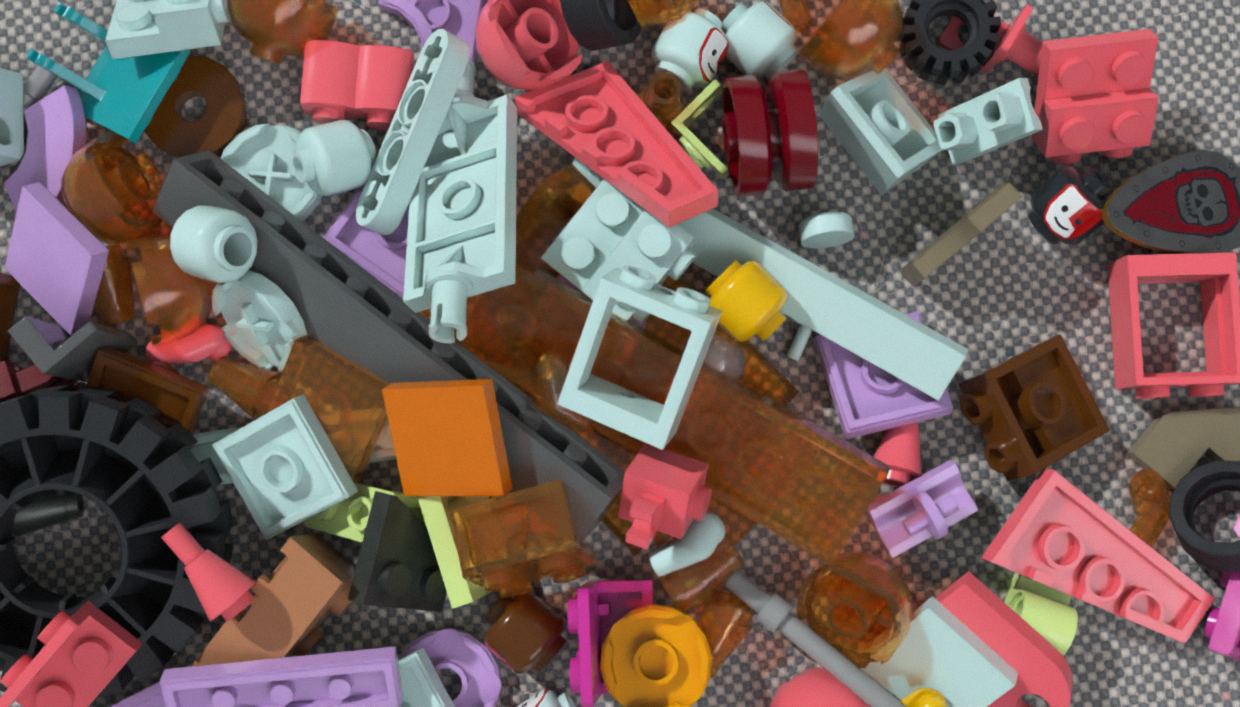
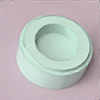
[799,212,854,249]

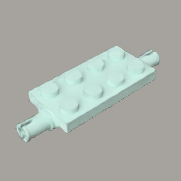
[403,59,517,344]

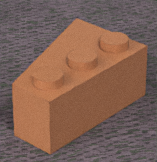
[192,533,356,666]

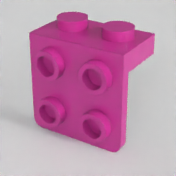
[567,578,654,707]

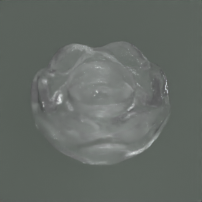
[680,334,746,386]

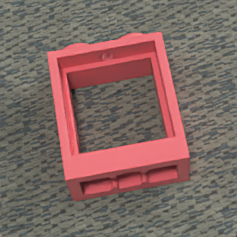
[1107,252,1240,399]

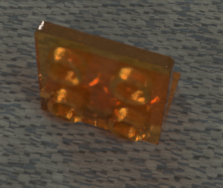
[449,479,599,598]

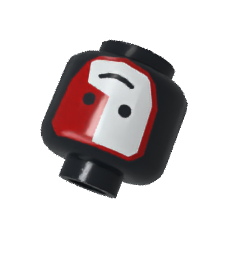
[1028,165,1114,245]

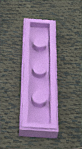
[160,646,403,707]

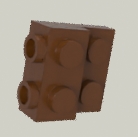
[958,334,1110,481]

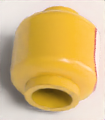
[705,260,788,342]

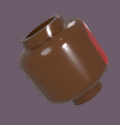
[484,590,566,674]

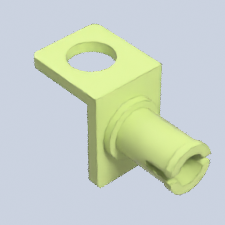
[671,79,729,179]

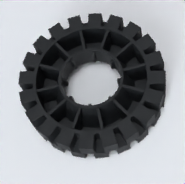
[0,385,234,699]

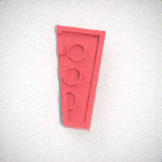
[514,61,719,227]
[981,468,1215,643]

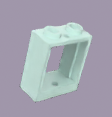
[557,266,723,450]

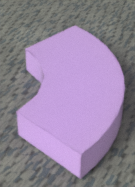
[4,85,86,212]

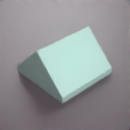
[818,66,943,196]

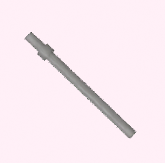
[725,569,906,707]

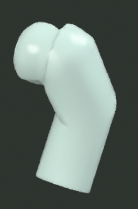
[649,511,726,577]

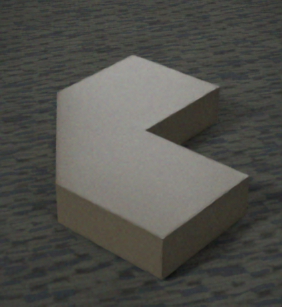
[1126,407,1240,489]

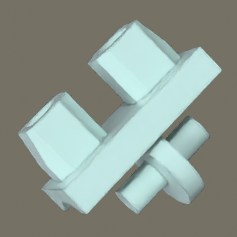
[934,78,1043,164]

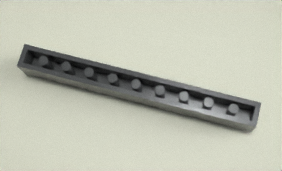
[152,150,625,546]

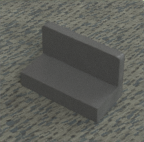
[8,316,138,383]

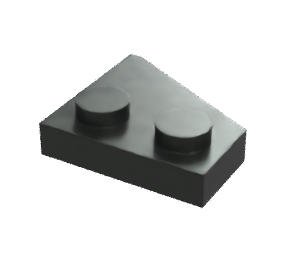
[348,491,447,612]

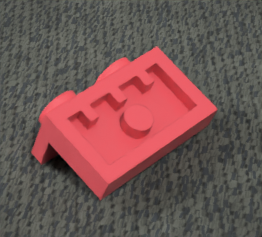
[0,600,143,707]

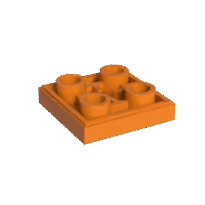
[382,379,513,496]

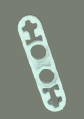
[356,29,470,235]

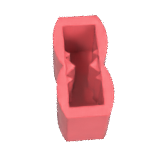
[300,40,415,131]

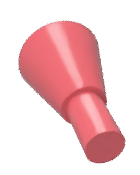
[868,423,922,488]
[161,522,257,622]

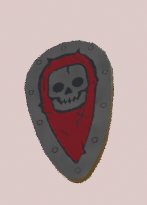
[1102,150,1240,254]

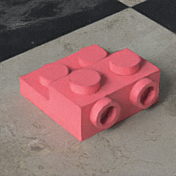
[1031,29,1159,164]

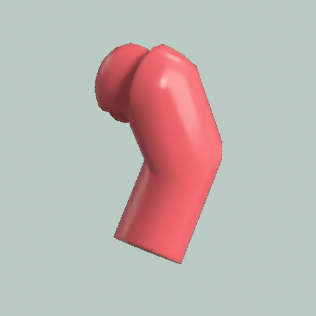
[146,324,232,365]

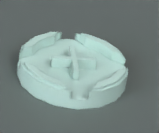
[221,124,322,221]
[212,270,308,371]

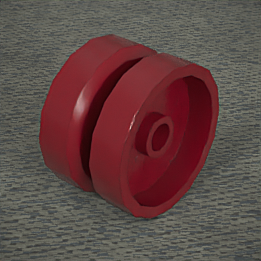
[722,69,818,197]

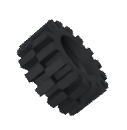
[898,0,1001,85]

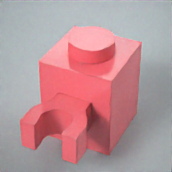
[618,443,712,550]

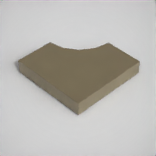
[901,182,1023,286]

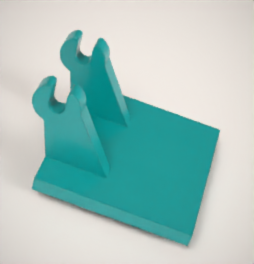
[25,2,191,144]

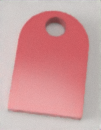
[935,571,1074,707]

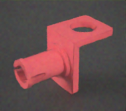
[938,4,1043,77]

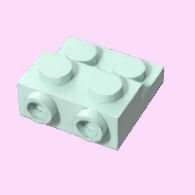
[105,0,232,59]
[541,179,696,327]

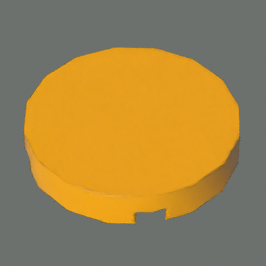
[600,604,712,707]

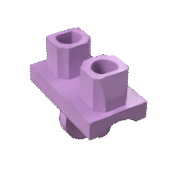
[864,460,978,558]

